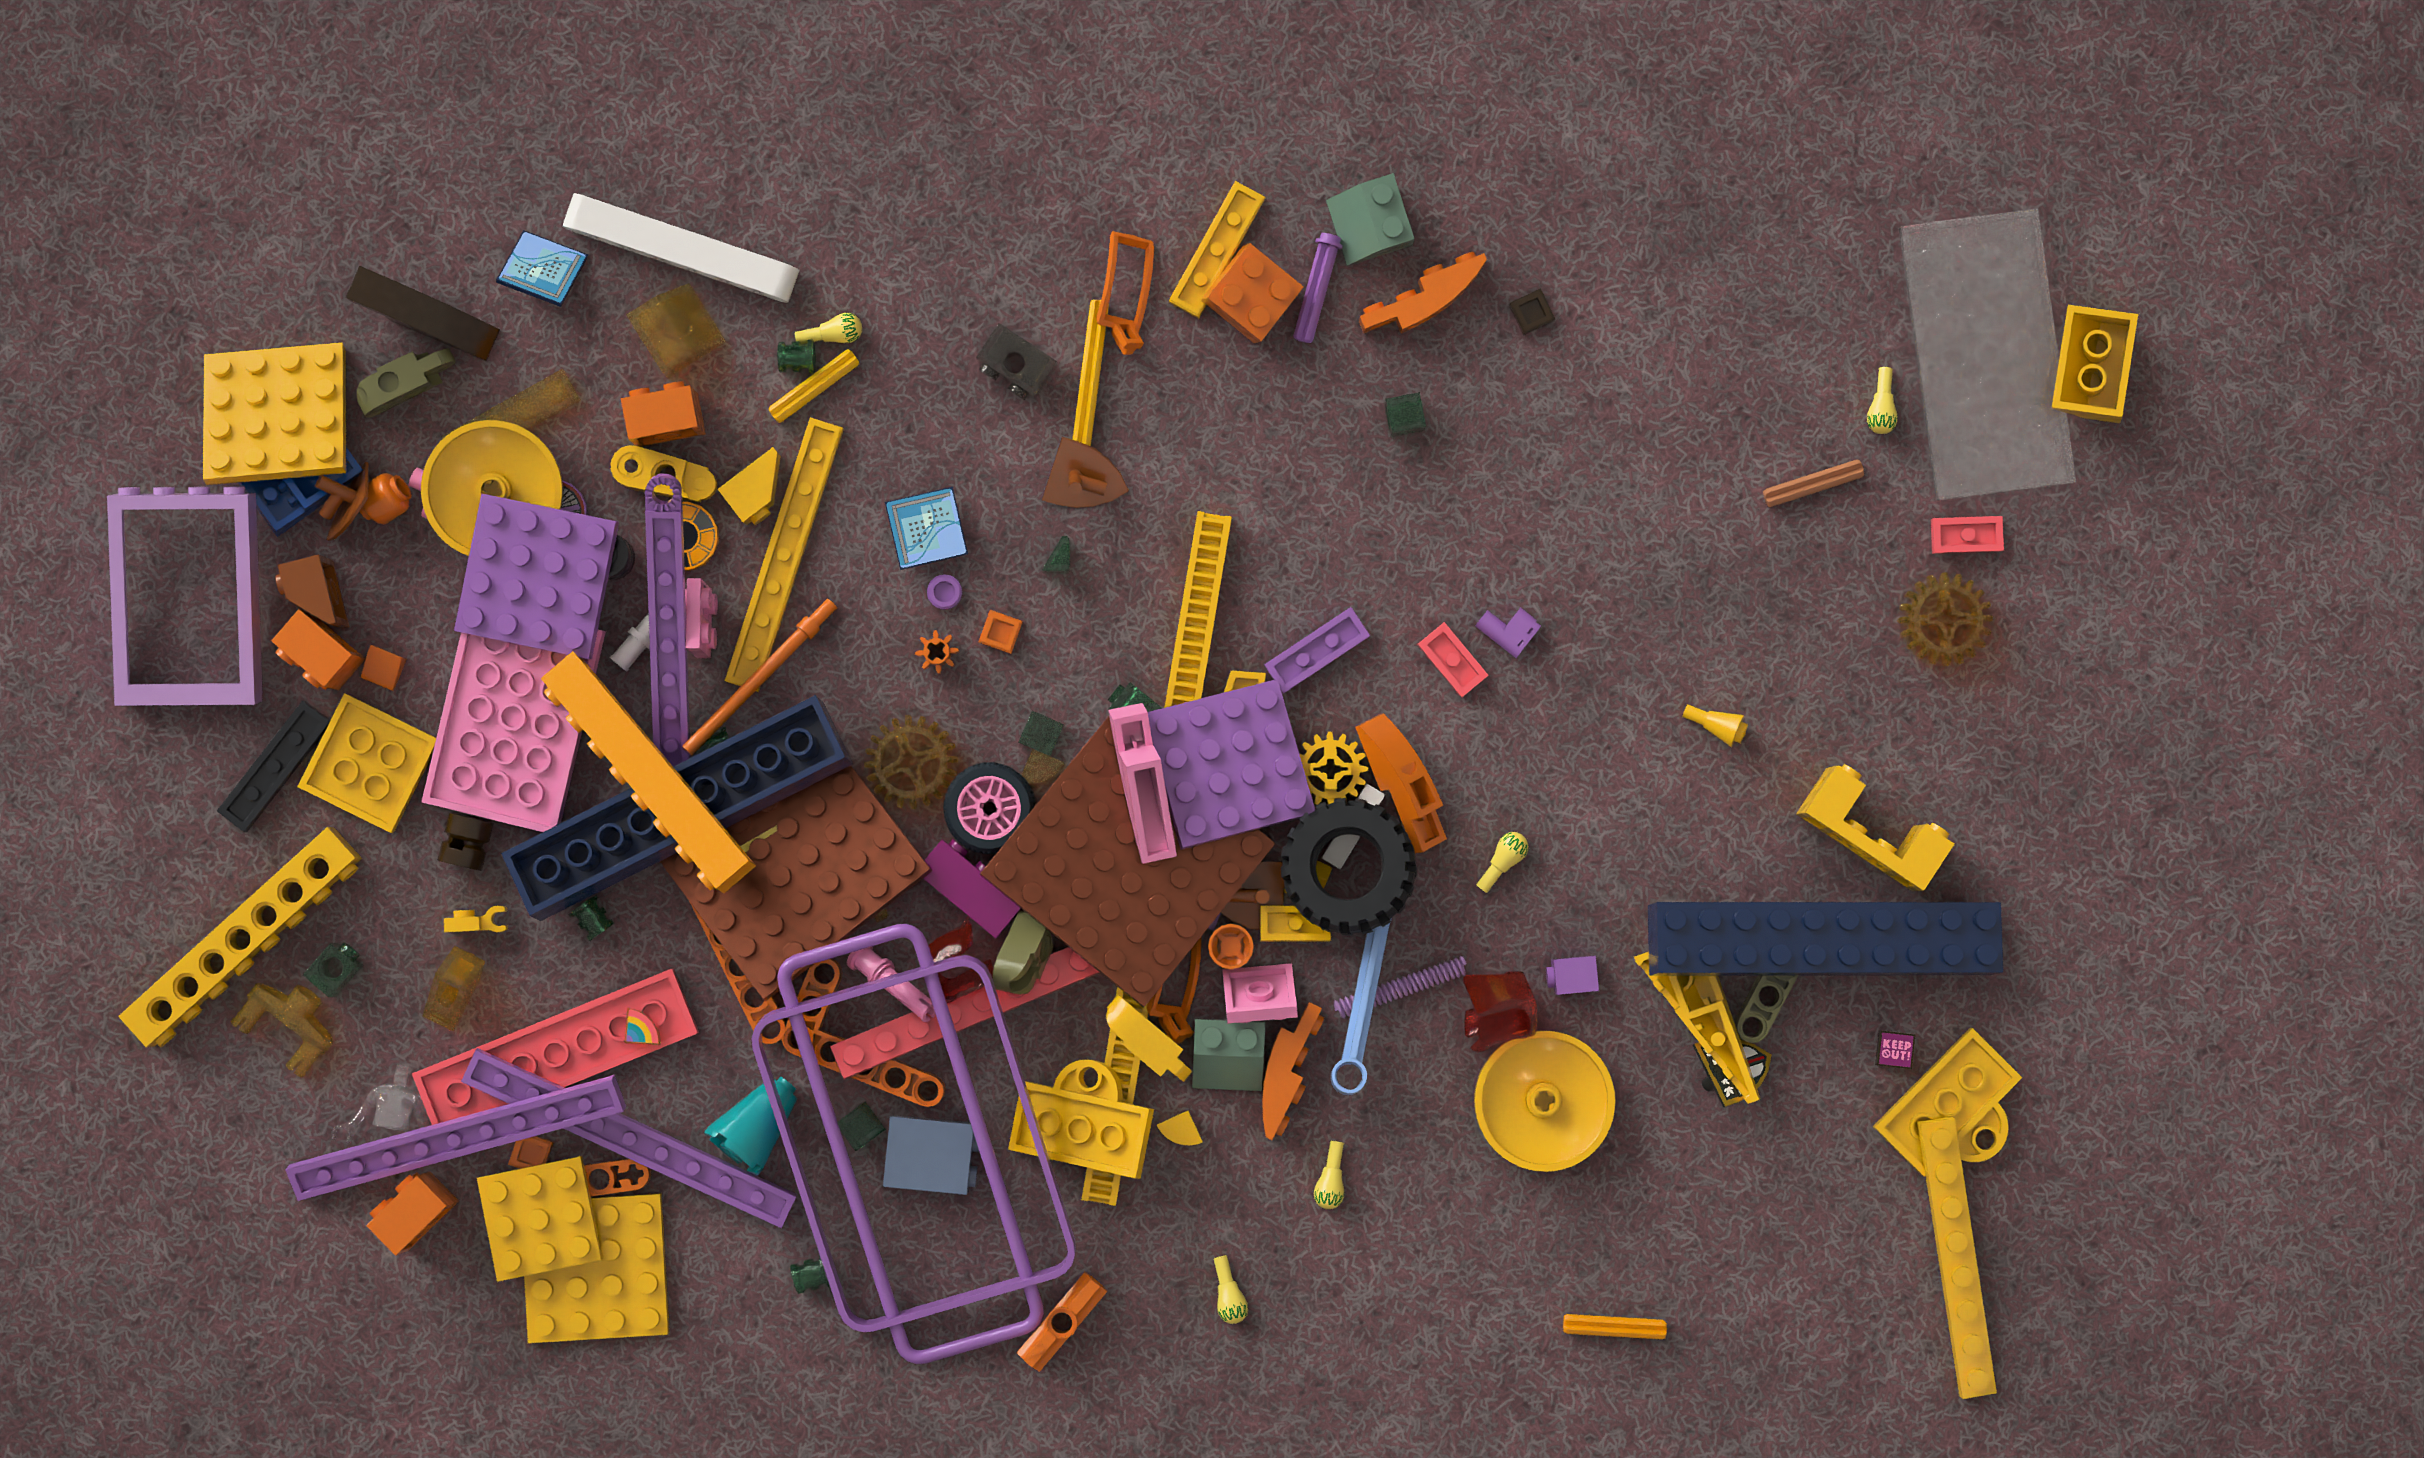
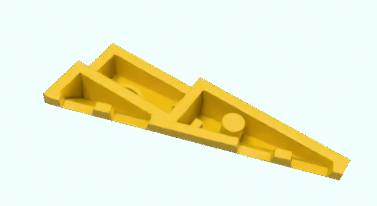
[1634,952,1761,1104]

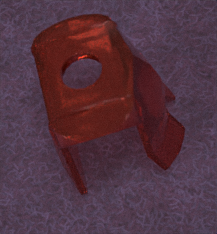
[928,916,994,1004]
[1463,971,1537,1053]

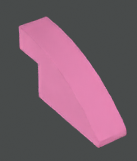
[1108,703,1177,864]

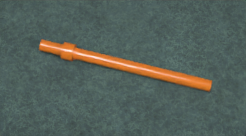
[682,598,837,756]

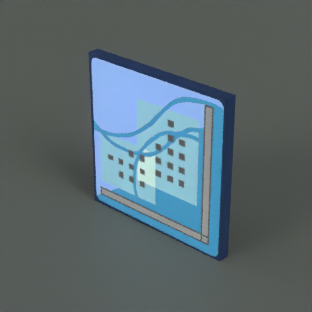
[496,230,588,307]
[885,486,968,570]

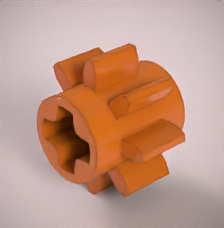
[915,630,960,674]

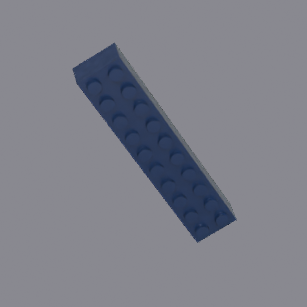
[501,695,853,921]
[1648,902,2003,976]

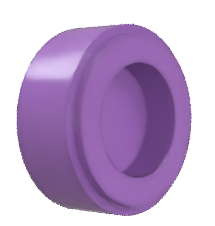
[927,574,962,610]

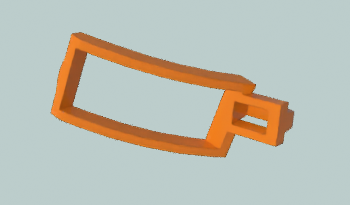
[1096,231,1154,355]
[1146,936,1202,1044]

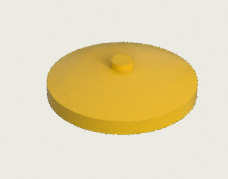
[421,420,563,556]
[1474,1030,1615,1172]

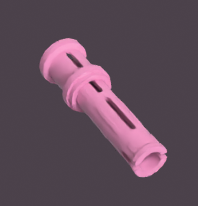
[847,946,936,1022]

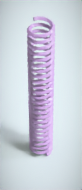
[1334,956,1467,1019]

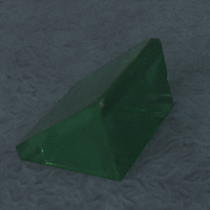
[1042,536,1070,574]
[838,1101,886,1151]

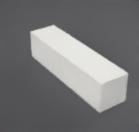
[1322,784,1385,869]

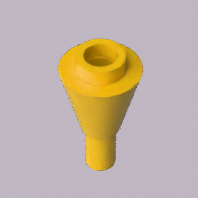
[1682,704,1748,747]

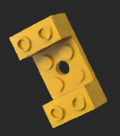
[1796,764,1954,891]

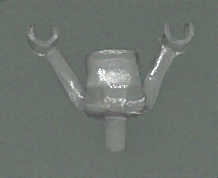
[331,1064,430,1144]

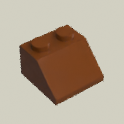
[275,554,350,629]

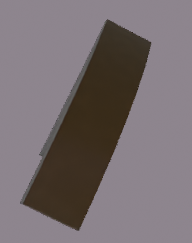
[345,266,500,361]

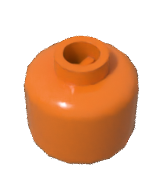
[360,473,412,525]

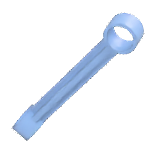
[1331,918,1392,1095]

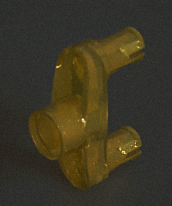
[231,983,334,1077]

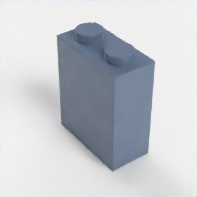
[883,1115,979,1195]

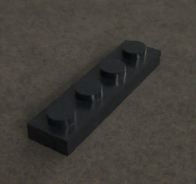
[217,700,330,832]

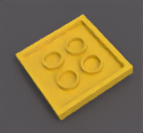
[297,693,436,833]
[477,1156,603,1282]

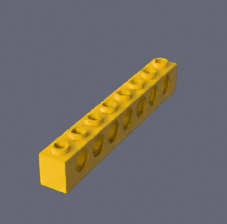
[118,827,362,1047]

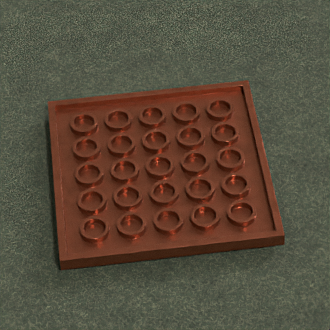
[980,716,1276,1008]
[660,765,932,1001]

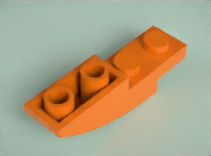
[1359,252,1487,334]
[1355,713,1447,854]
[1262,1002,1325,1140]

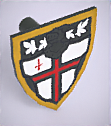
[1693,1040,1772,1108]

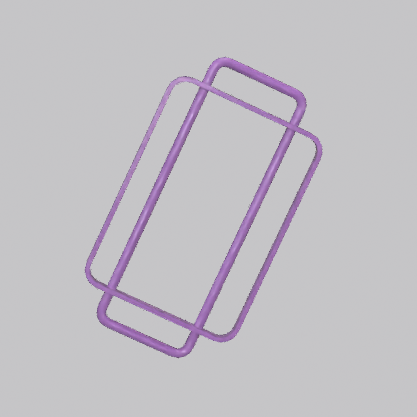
[751,924,1076,1364]

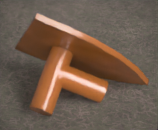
[1042,437,1129,508]
[315,462,369,541]
[1221,861,1284,930]

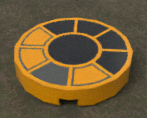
[682,502,719,571]

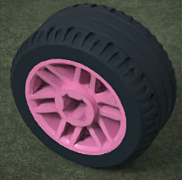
[943,762,1036,854]

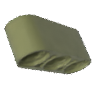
[1734,975,1798,1043]

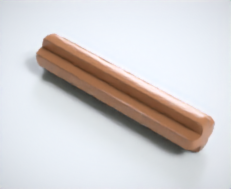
[1763,459,1864,507]

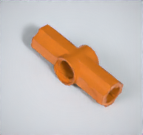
[1016,1271,1108,1372]

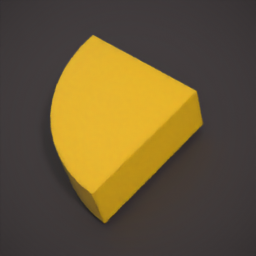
[1157,1110,1203,1146]

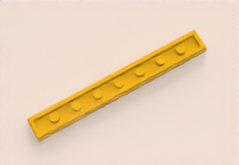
[725,417,844,692]

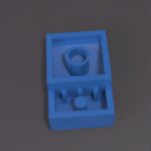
[238,447,363,537]

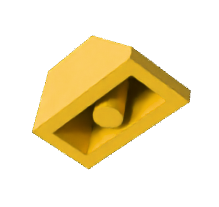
[718,447,781,525]

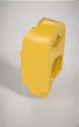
[610,445,717,503]
[1106,995,1193,1082]

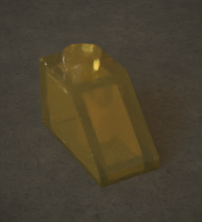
[422,946,486,1031]

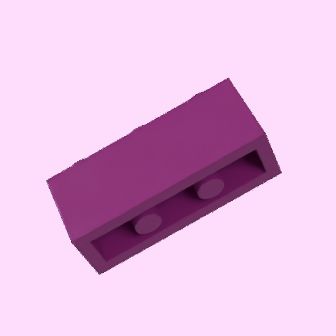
[923,839,1021,939]

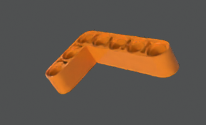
[782,958,946,1107]

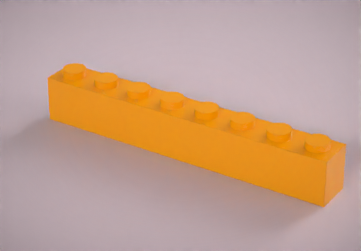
[541,651,756,893]

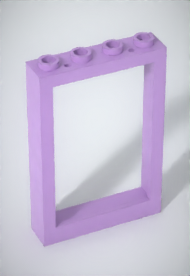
[107,486,262,706]

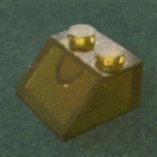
[626,283,726,378]

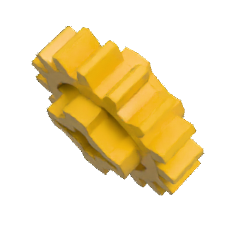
[1299,732,1368,805]

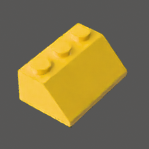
[2052,305,2138,423]

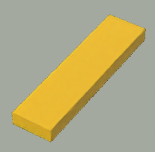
[1169,181,1266,319]

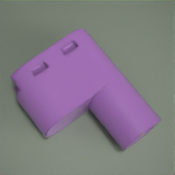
[1475,607,1541,658]

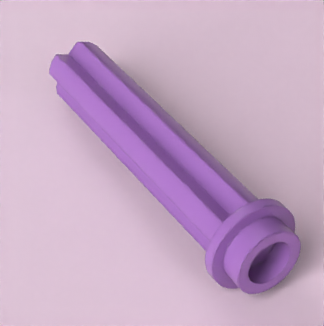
[1293,233,1343,343]

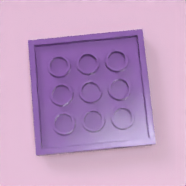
[454,493,619,659]
[1148,679,1315,849]

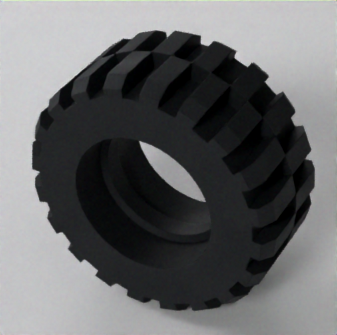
[1281,798,1417,936]

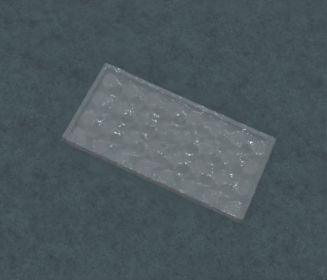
[1899,208,2076,501]

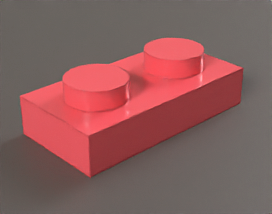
[1931,516,2004,554]
[1417,622,1489,698]

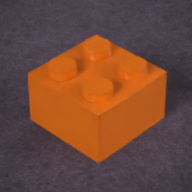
[1201,243,1304,343]
[621,381,706,447]
[271,609,366,690]
[366,1171,459,1256]

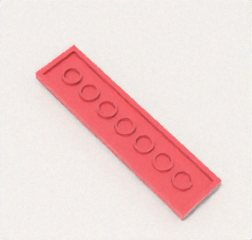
[412,968,699,1125]

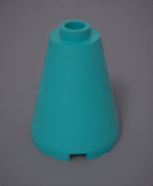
[703,1076,797,1176]

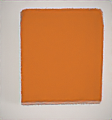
[361,645,407,691]

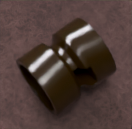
[437,813,494,871]

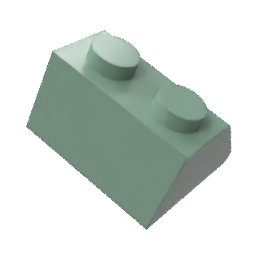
[1326,173,1415,266]
[1192,1018,1265,1091]

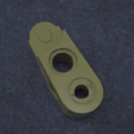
[357,348,456,418]
[992,910,1053,995]

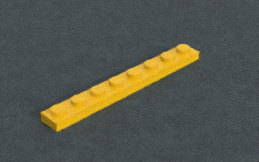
[1917,1116,1997,1399]

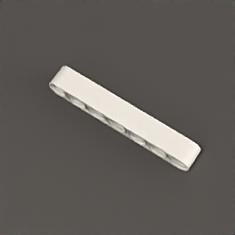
[562,193,799,303]

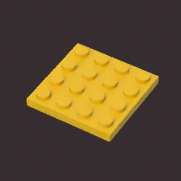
[203,342,346,485]
[524,1193,669,1343]

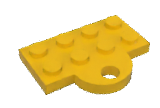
[1873,1028,2022,1177]
[1008,1060,1154,1179]

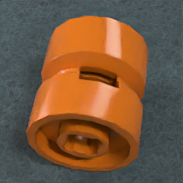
[1208,924,1254,969]

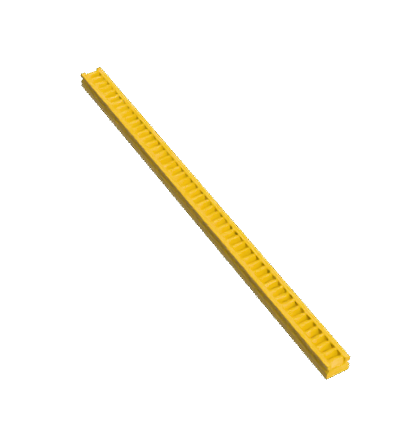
[1081,511,1232,1206]

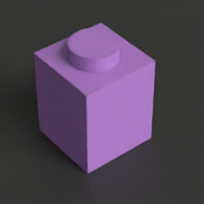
[1546,956,1599,995]

